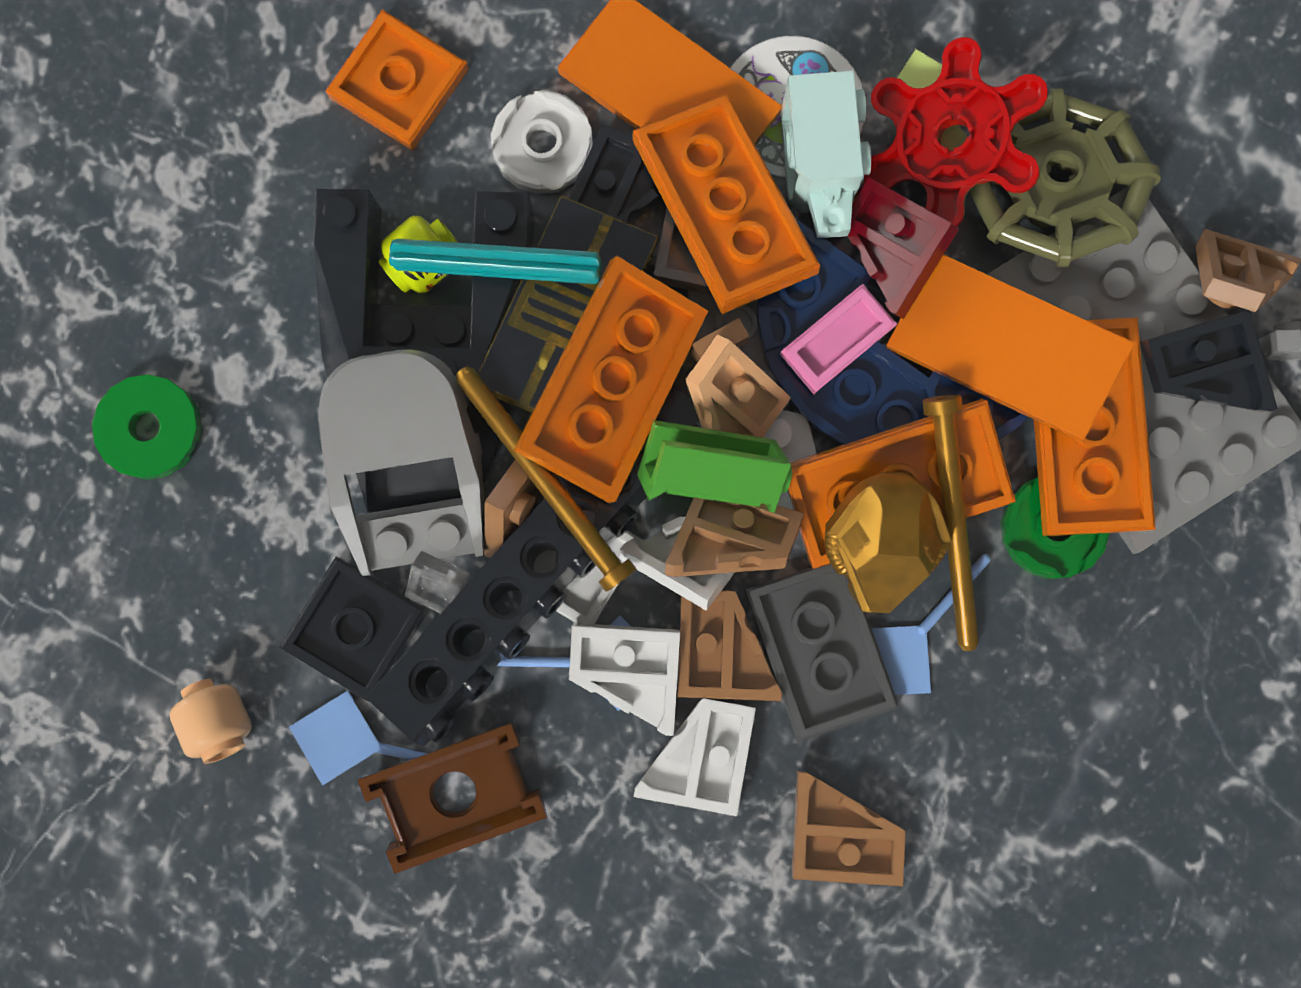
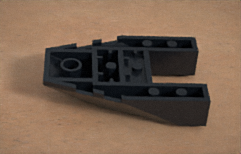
[314,189,534,513]

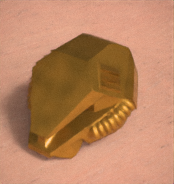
[824,471,952,613]

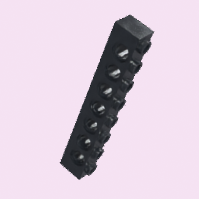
[365,385,701,746]

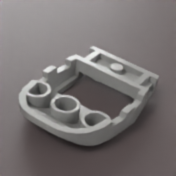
[319,350,485,576]

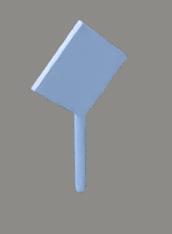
[872,554,991,695]
[289,691,427,785]

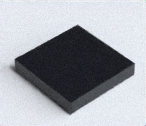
[279,556,428,702]

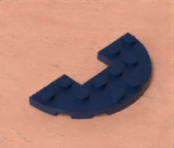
[757,217,1028,446]

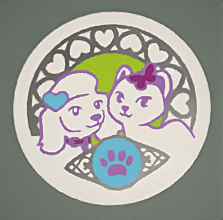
[730,36,863,177]

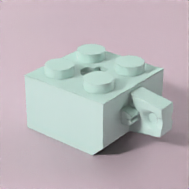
[780,70,871,238]

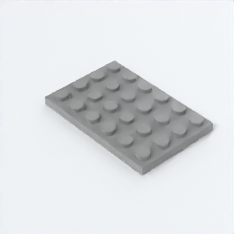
[987,186,1301,554]

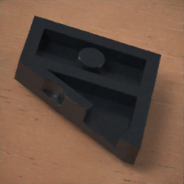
[568,124,662,240]
[1140,310,1278,412]

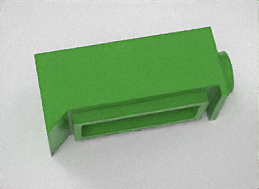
[637,420,792,513]

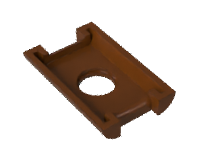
[357,723,547,874]

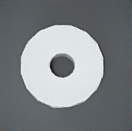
[491,90,593,194]

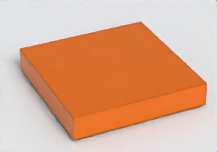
[325,9,469,151]

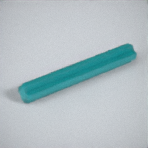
[389,239,602,284]

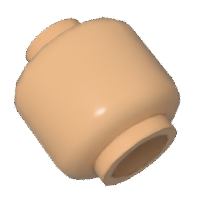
[170,679,251,764]

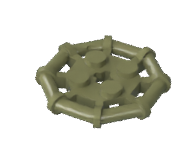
[969,88,1161,267]

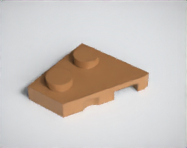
[665,497,804,577]
[677,591,782,701]

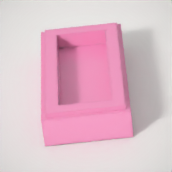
[780,284,897,395]

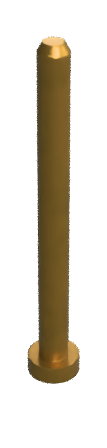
[456,366,637,593]
[923,395,979,651]

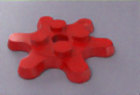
[864,37,1049,227]

